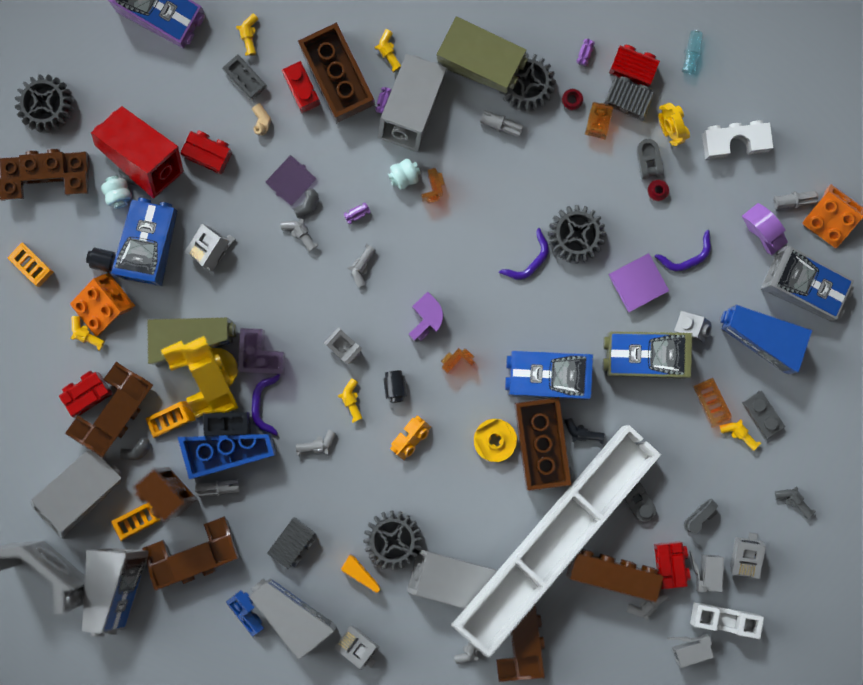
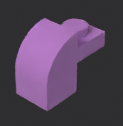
[742,203,788,255]
[409,292,443,342]

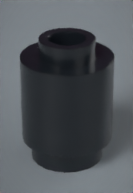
[86,247,116,273]
[383,370,407,403]

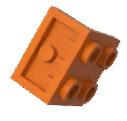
[802,184,863,248]
[70,273,136,336]

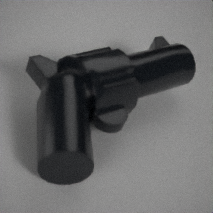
[564,418,605,444]

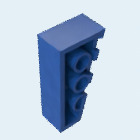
[178,434,277,479]

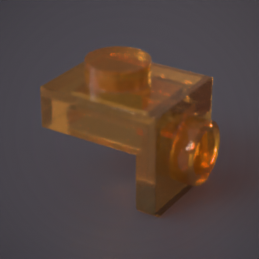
[585,102,613,140]
[421,168,445,203]
[441,348,475,374]

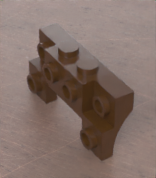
[0,149,89,201]
[65,362,153,458]
[142,516,239,590]
[496,604,545,682]

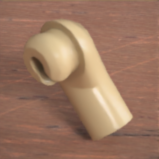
[252,103,271,136]

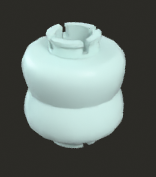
[388,159,421,189]
[101,176,132,209]

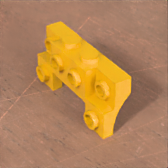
[161,336,239,418]

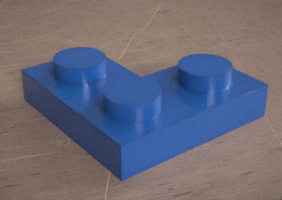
[226,590,263,636]

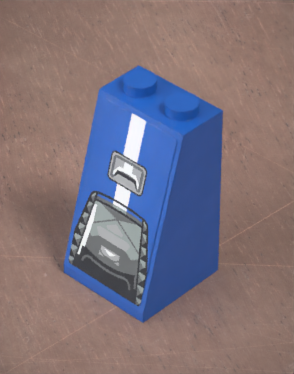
[111,198,178,286]
[720,305,812,374]
[505,351,593,400]

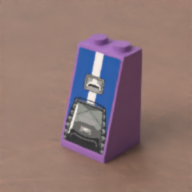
[108,0,205,49]

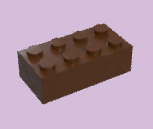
[298,22,375,123]
[514,398,571,491]
[134,467,198,521]
[566,548,663,602]

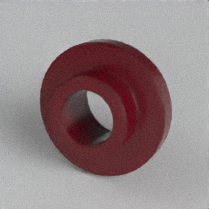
[562,89,583,110]
[647,180,669,201]

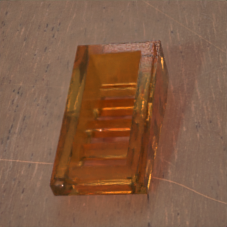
[693,378,732,428]

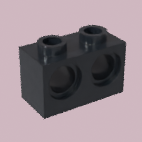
[203,412,251,436]

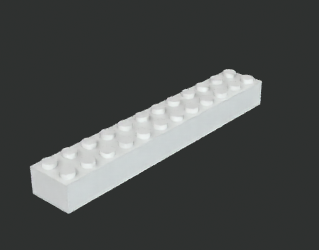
[452,425,661,657]

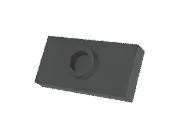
[222,54,267,101]

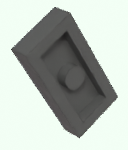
[742,390,786,439]

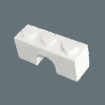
[702,120,773,160]
[690,602,764,639]

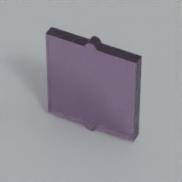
[265,155,316,206]

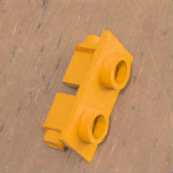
[390,415,431,460]

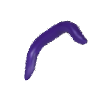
[499,228,549,280]
[655,230,711,272]
[251,374,280,436]

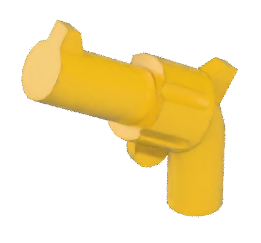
[236,14,259,56]
[374,29,401,73]
[70,316,105,351]
[337,378,362,423]
[719,419,761,451]

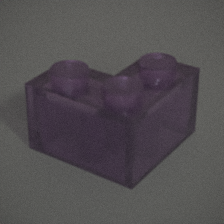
[238,328,286,375]

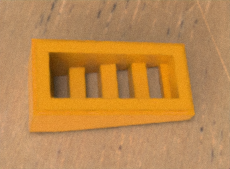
[8,242,54,287]
[145,400,196,438]
[111,503,161,542]
[341,554,381,593]

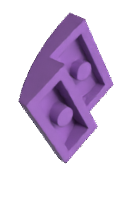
[608,253,669,312]

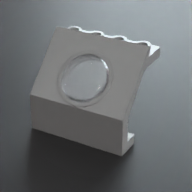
[0,541,85,614]

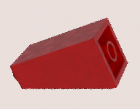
[91,106,184,199]

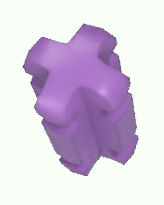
[577,39,595,66]
[375,87,392,114]
[344,202,371,224]

